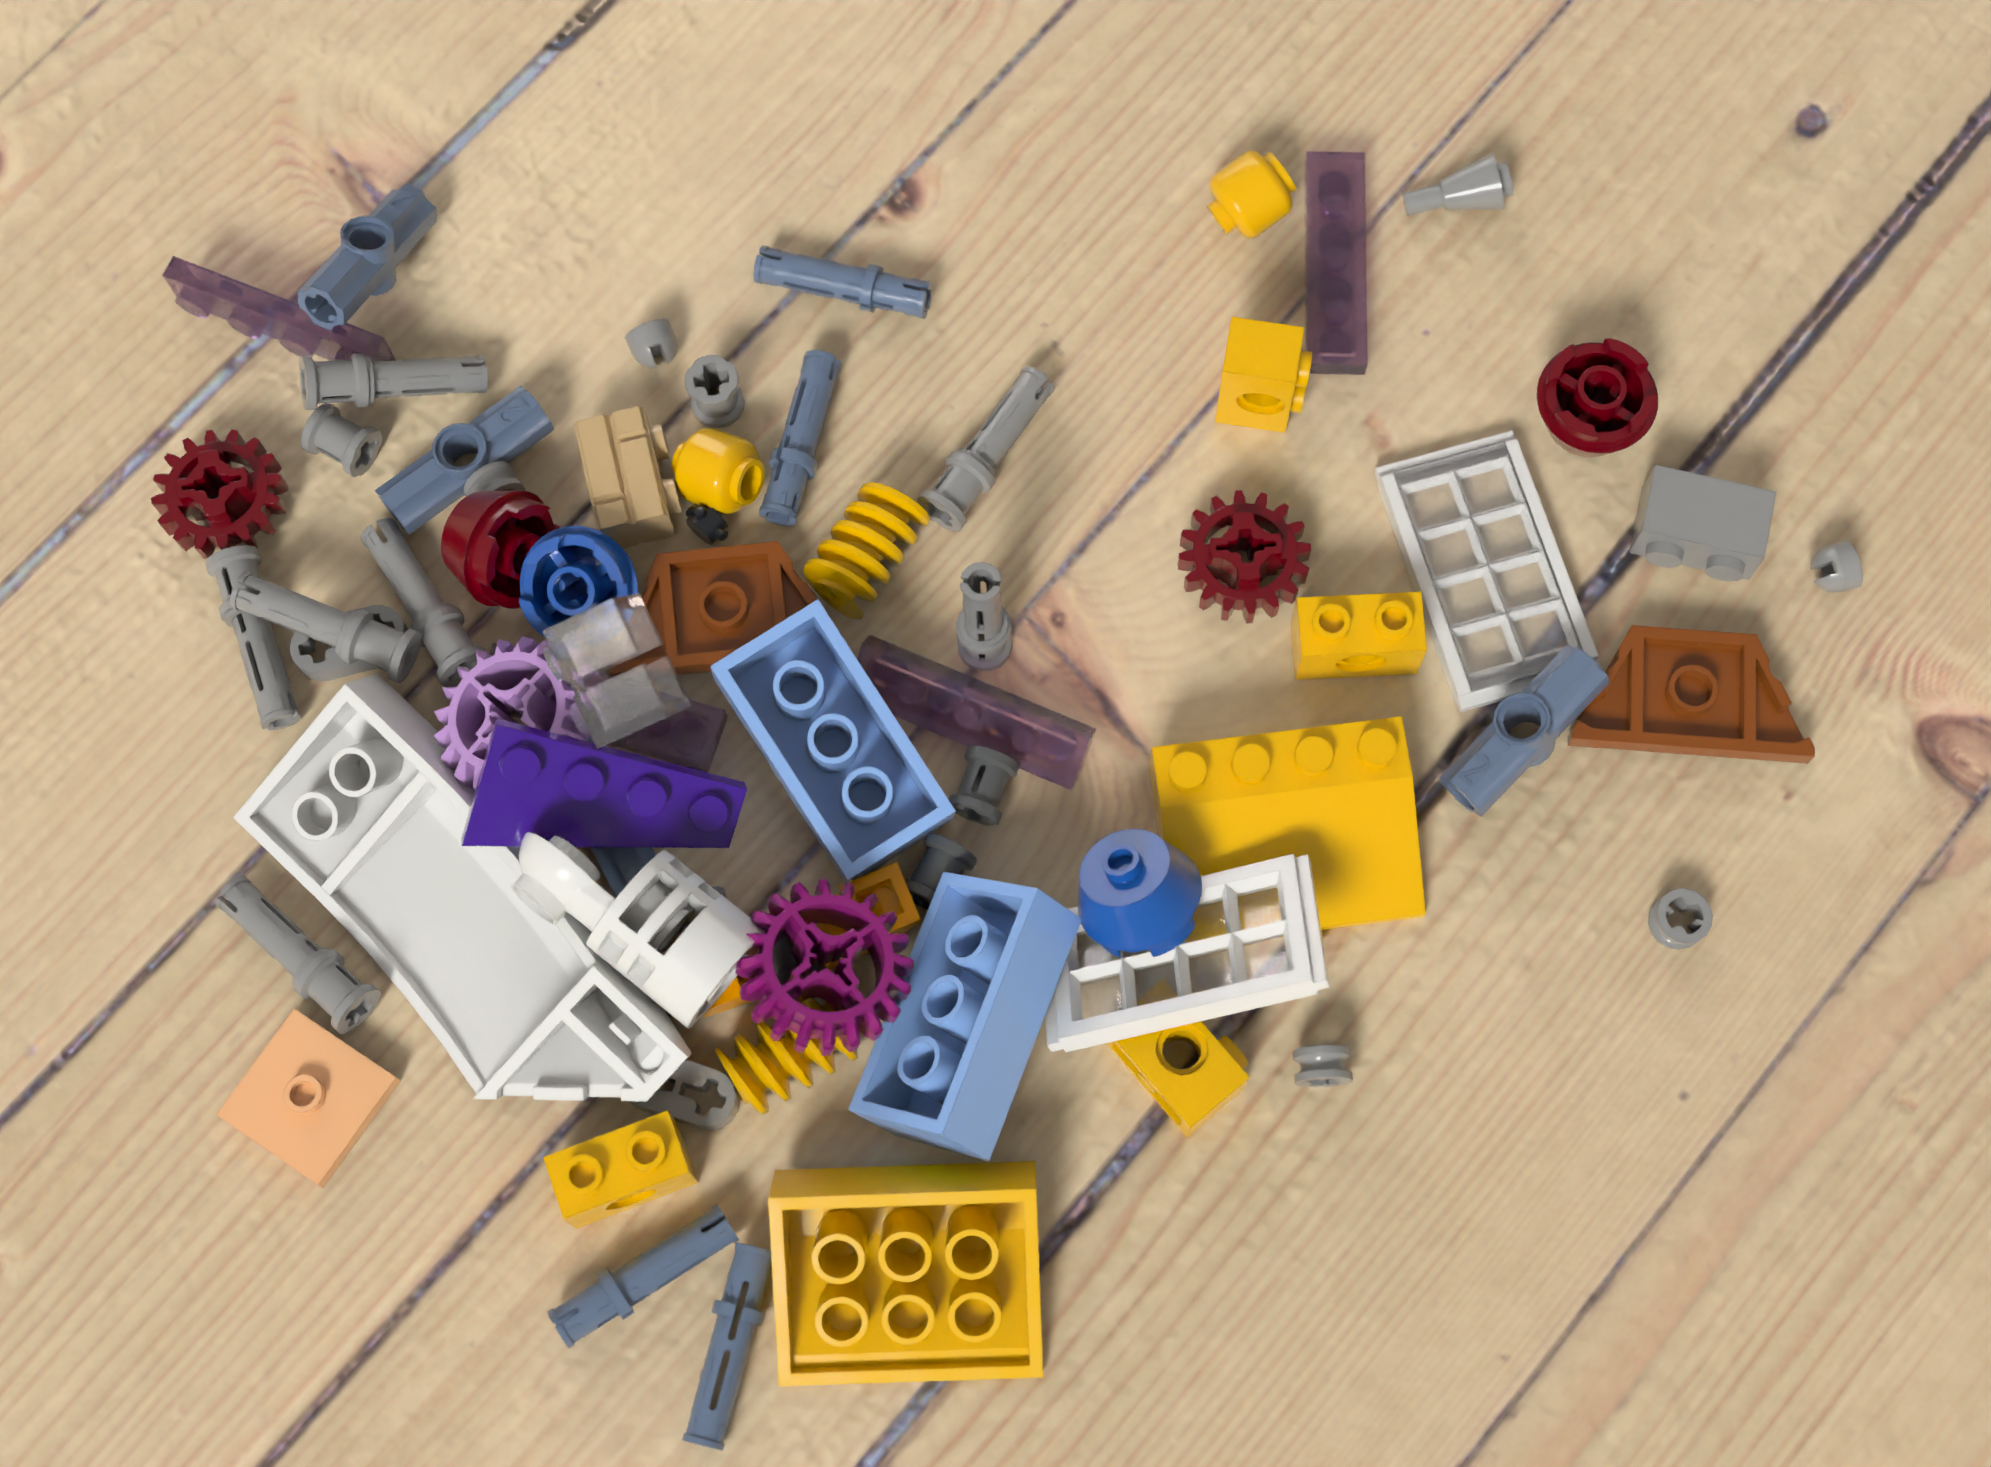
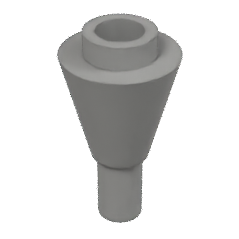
[1402,152,1514,216]

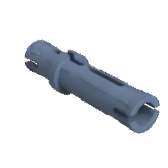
[754,245,933,319]
[759,350,842,526]
[547,1204,739,1348]
[682,1242,772,1450]

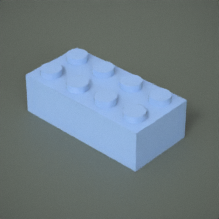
[710,599,956,884]
[848,872,1081,1161]

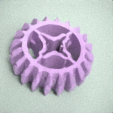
[433,636,604,790]

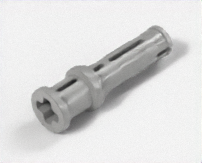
[299,353,488,410]
[917,366,1055,532]
[361,518,486,687]
[205,545,301,731]
[956,562,1012,672]
[229,571,422,684]
[215,876,381,1034]

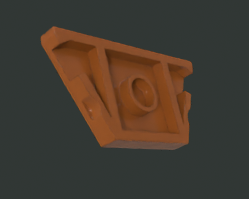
[609,541,845,682]
[1568,625,1815,764]

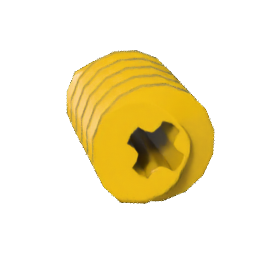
[803,482,930,619]
[714,998,858,1115]

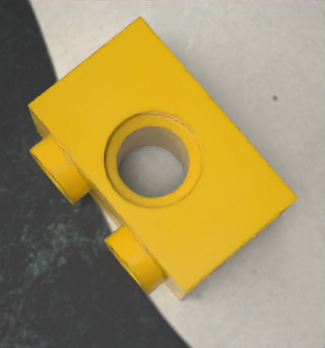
[1215,316,1313,433]
[1290,591,1427,680]
[1106,979,1250,1138]
[543,1110,699,1229]

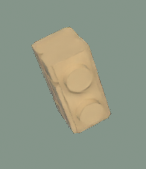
[574,406,682,548]

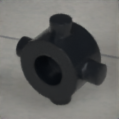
[685,505,729,545]

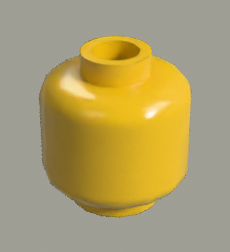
[1207,150,1297,239]
[672,428,765,514]

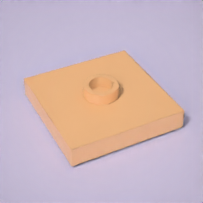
[216,1009,400,1188]

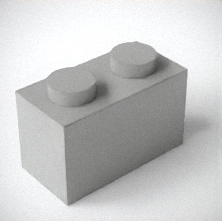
[1629,464,1776,581]

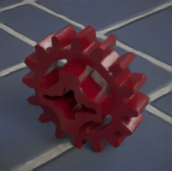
[151,429,289,559]
[1177,490,1311,624]

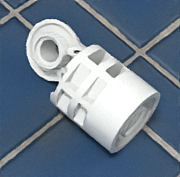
[511,832,765,1029]

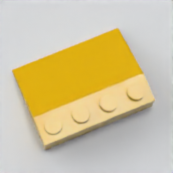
[1149,716,1426,943]
[768,1161,1043,1386]

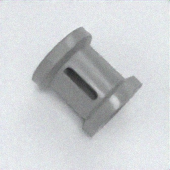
[685,355,744,428]
[301,403,382,477]

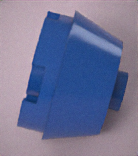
[519,526,638,648]
[1078,829,1202,957]

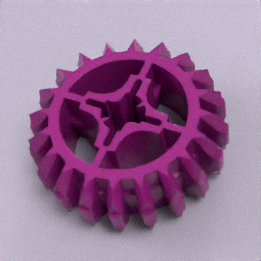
[735,878,914,1057]

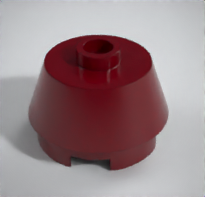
[1537,338,1658,457]
[441,491,562,609]

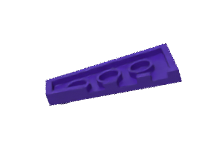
[461,718,747,848]

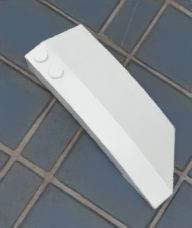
[233,673,692,1101]

